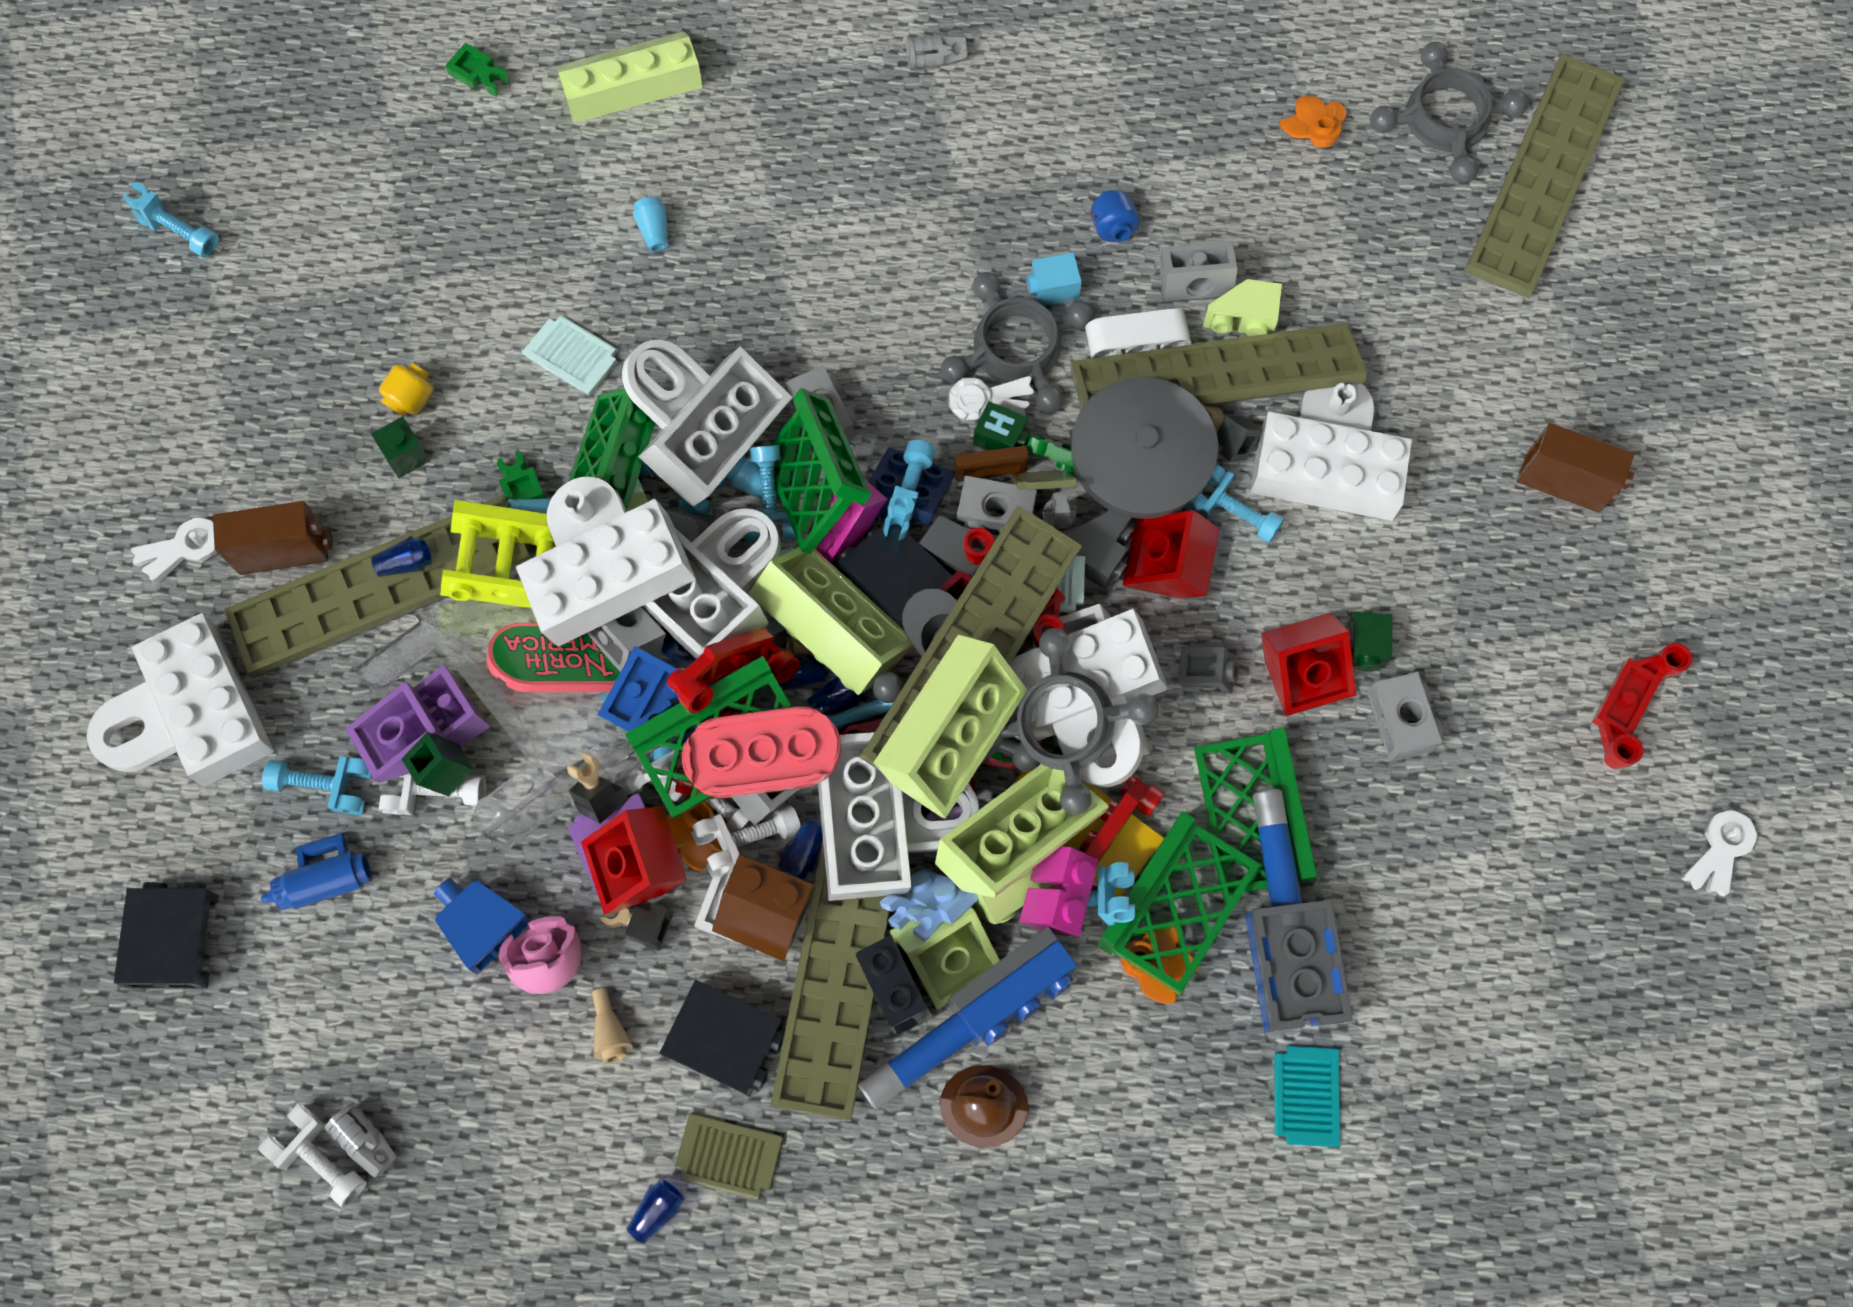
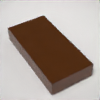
[954,446,1028,482]

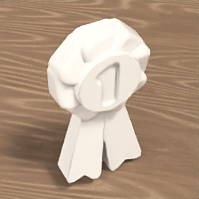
[949,376,1034,421]
[131,517,218,584]
[612,744,685,796]
[1681,810,1757,896]

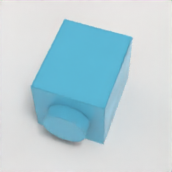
[1026,252,1082,306]

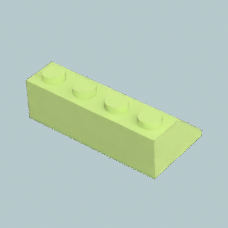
[556,31,703,123]
[748,547,914,696]
[873,635,1027,818]
[935,764,1109,898]

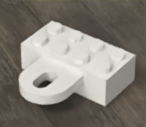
[622,340,792,507]
[641,509,781,659]
[1009,609,1169,787]
[87,613,274,787]
[818,732,979,901]

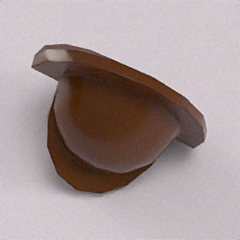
[940,1065,1029,1148]

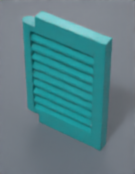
[1274,1046,1340,1148]

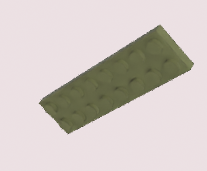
[1464,54,1625,298]
[1071,323,1367,409]
[224,494,531,678]
[859,505,1082,770]
[770,845,890,1122]

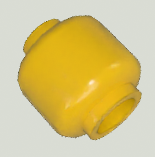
[379,362,434,417]

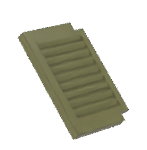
[1010,470,1077,490]
[675,1113,783,1200]

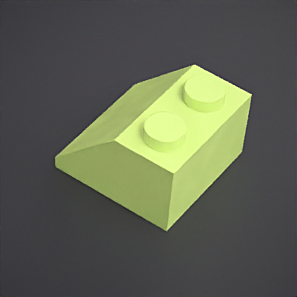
[889,907,1000,1010]

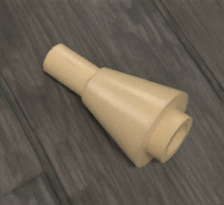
[592,988,633,1064]

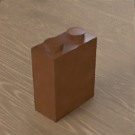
[1516,422,1635,513]
[213,501,333,575]

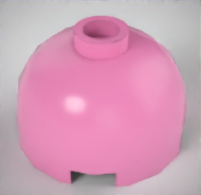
[499,916,583,994]

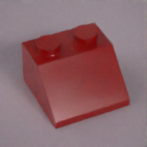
[1122,510,1220,599]
[1261,612,1356,716]
[581,806,687,915]

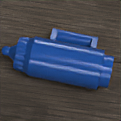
[261,833,372,910]

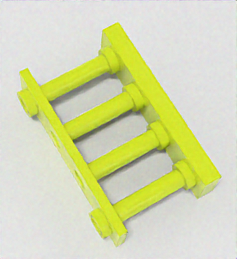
[440,500,556,608]

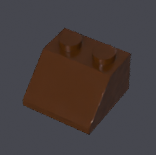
[712,854,816,962]

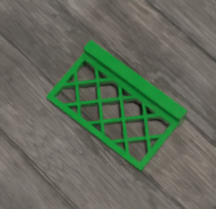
[569,388,656,512]
[770,388,872,554]
[625,656,792,819]
[1194,727,1317,896]
[1098,811,1261,995]

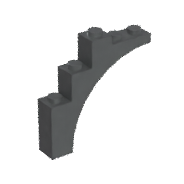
[919,509,1136,589]

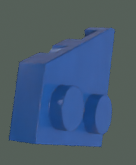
[598,646,679,732]

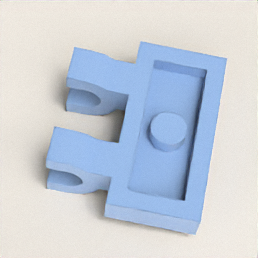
[880,868,979,941]

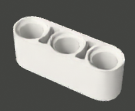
[1085,309,1191,358]

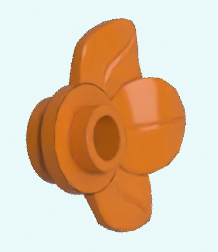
[1279,95,1347,148]
[667,801,723,871]
[1120,928,1199,1004]

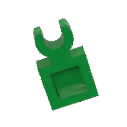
[445,42,510,96]
[1027,433,1075,473]
[497,451,546,501]

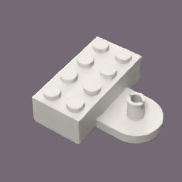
[1250,383,1412,521]
[516,477,696,647]

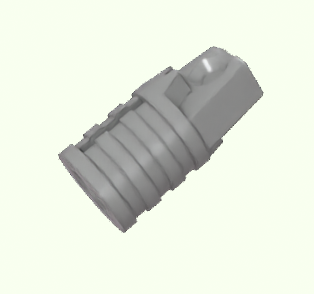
[906,34,967,69]
[1042,492,1077,532]
[324,1103,397,1178]

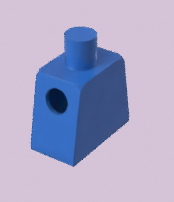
[434,878,531,975]

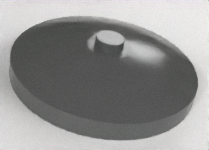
[1071,377,1218,519]

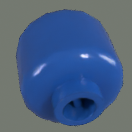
[1090,190,1140,242]

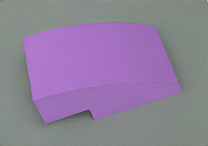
[345,664,490,783]

